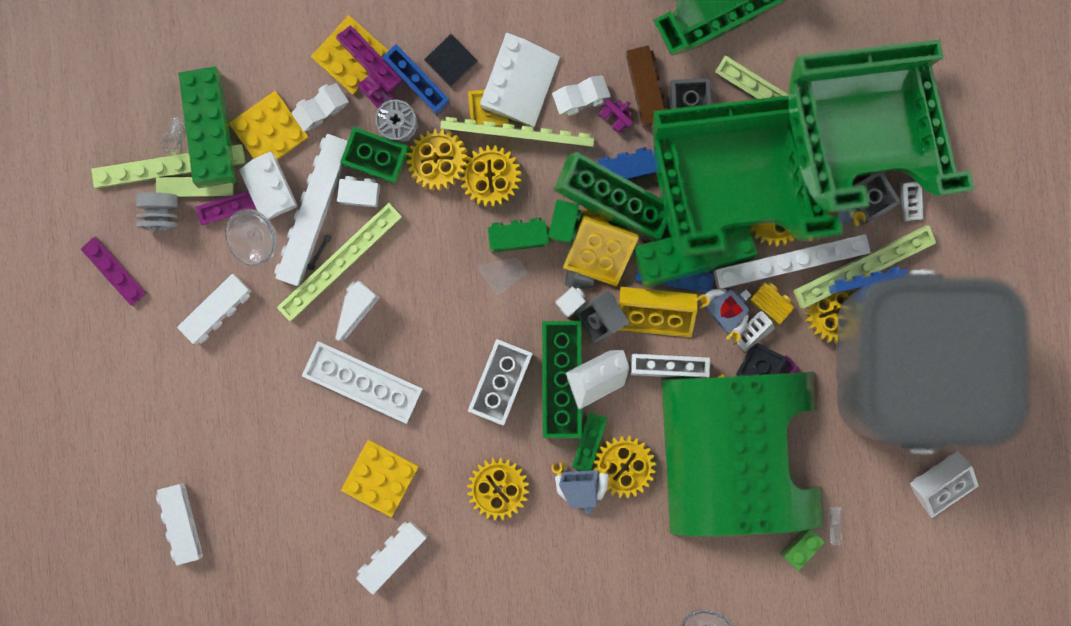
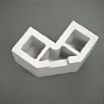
[552,75,611,116]
[292,83,349,132]

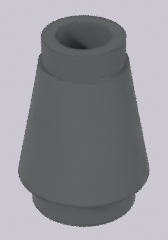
[565,271,594,288]

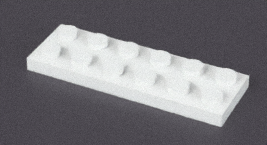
[302,341,423,424]

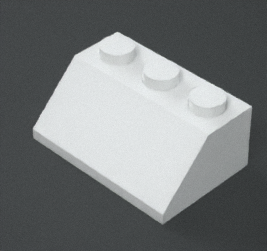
[239,152,298,222]
[566,350,629,409]
[910,451,979,518]

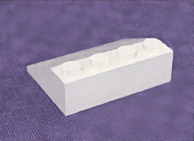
[480,33,560,128]

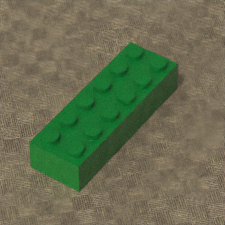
[178,66,237,189]
[553,152,667,242]
[633,226,757,289]
[542,321,582,438]

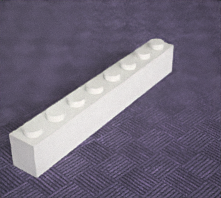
[274,134,348,286]
[713,234,871,289]

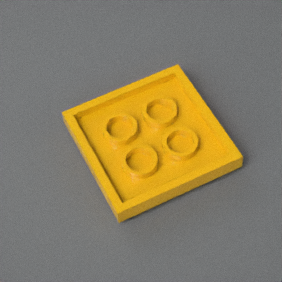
[310,15,389,96]
[229,91,309,160]
[563,216,639,286]
[341,439,419,518]

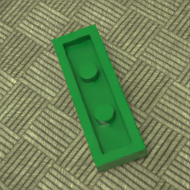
[572,412,607,471]

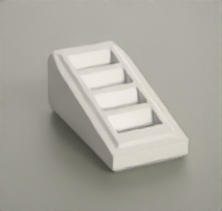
[899,180,924,221]
[733,311,775,352]

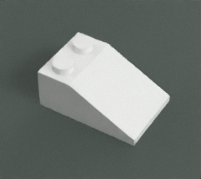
[336,281,380,341]

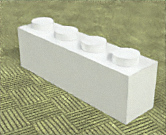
[177,273,252,344]
[630,354,710,379]
[156,483,203,566]
[356,520,428,595]

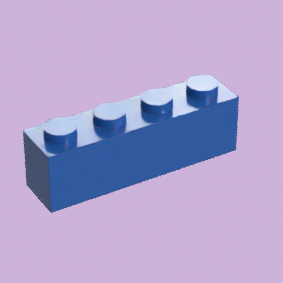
[382,44,450,116]
[598,147,656,181]

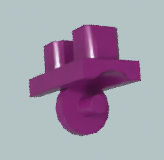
[357,74,394,109]
[599,99,633,134]

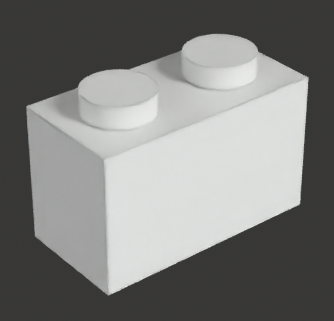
[337,176,380,208]
[555,287,585,318]

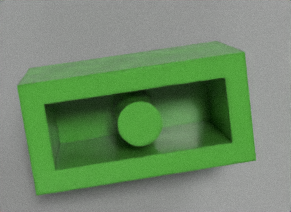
[780,529,825,571]

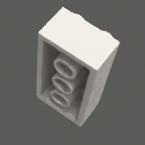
[468,339,533,426]

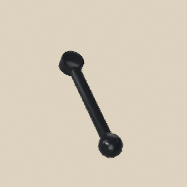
[307,235,331,270]

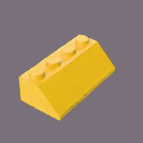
[618,287,697,338]

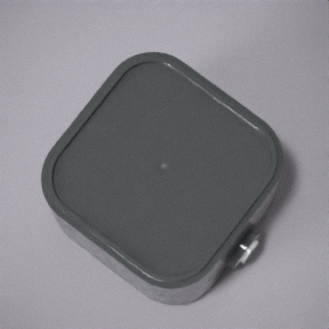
[836,270,1029,454]

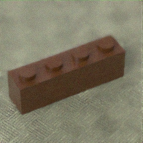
[625,45,668,128]

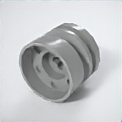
[375,100,418,144]
[136,193,178,232]

